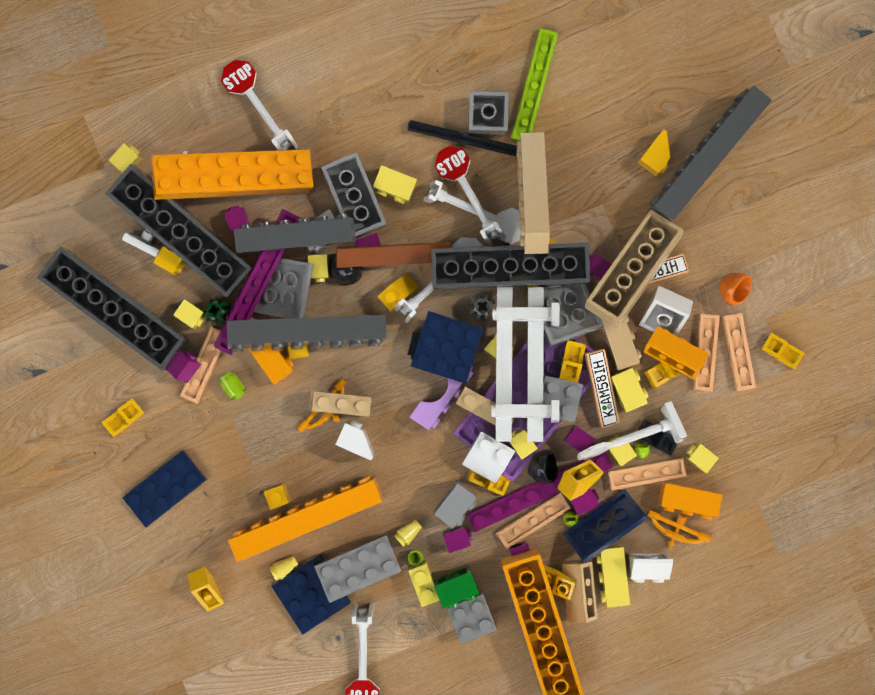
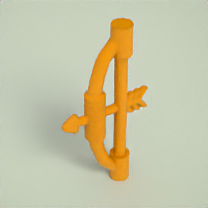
[297,378,347,432]
[646,509,711,548]

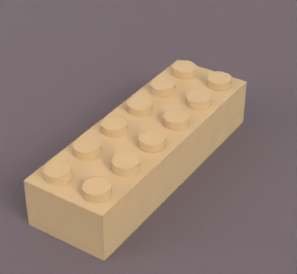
[516,132,550,254]
[585,210,684,329]

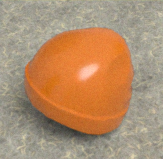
[720,273,752,305]

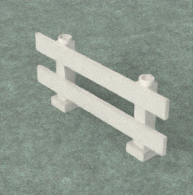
[491,287,559,442]

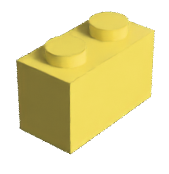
[373,165,417,204]
[610,368,648,412]
[408,560,440,607]

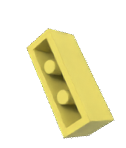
[596,544,630,608]

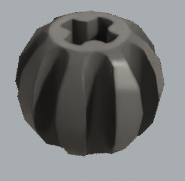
[468,293,496,321]

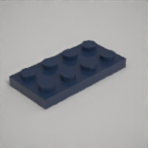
[122,450,207,528]
[563,489,648,563]

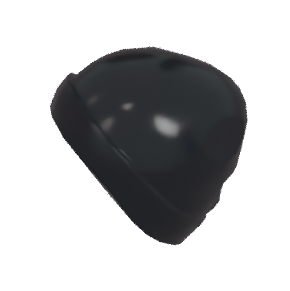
[329,255,363,285]
[528,450,558,484]

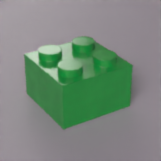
[434,566,479,609]

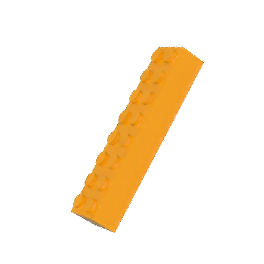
[151,150,314,200]
[228,475,384,562]
[500,548,584,695]

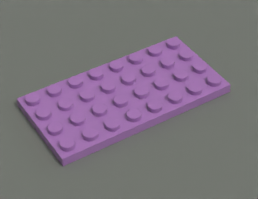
[453,332,609,482]

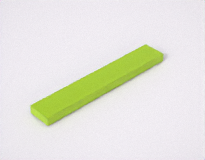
[511,28,558,141]

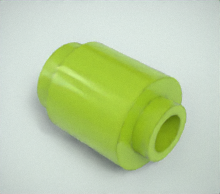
[219,371,246,400]

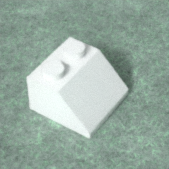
[639,285,693,336]
[335,420,375,460]
[462,431,515,483]
[628,553,673,583]

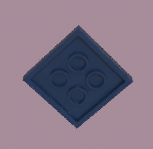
[411,311,484,384]
[271,554,351,635]

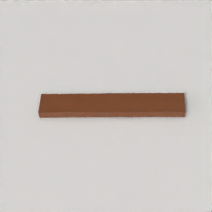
[336,242,451,268]

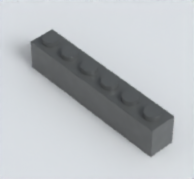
[234,214,356,253]

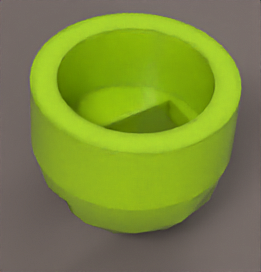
[634,443,650,458]
[562,510,578,526]
[408,550,424,566]

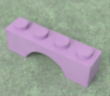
[410,367,474,430]

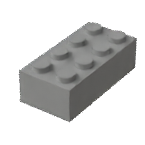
[321,152,387,239]
[314,534,401,603]

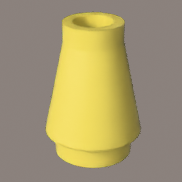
[394,520,422,547]
[269,555,298,581]

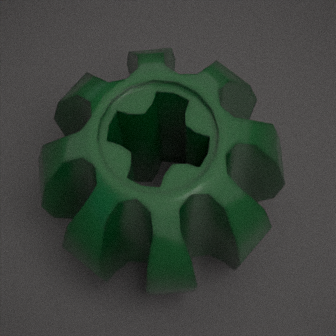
[202,297,231,326]

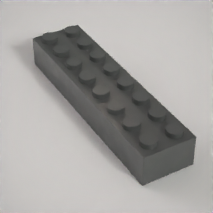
[648,86,772,222]
[105,164,253,297]
[431,243,590,290]
[37,247,189,370]
[227,315,387,352]

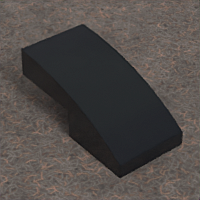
[638,419,678,456]

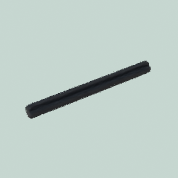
[408,120,517,157]

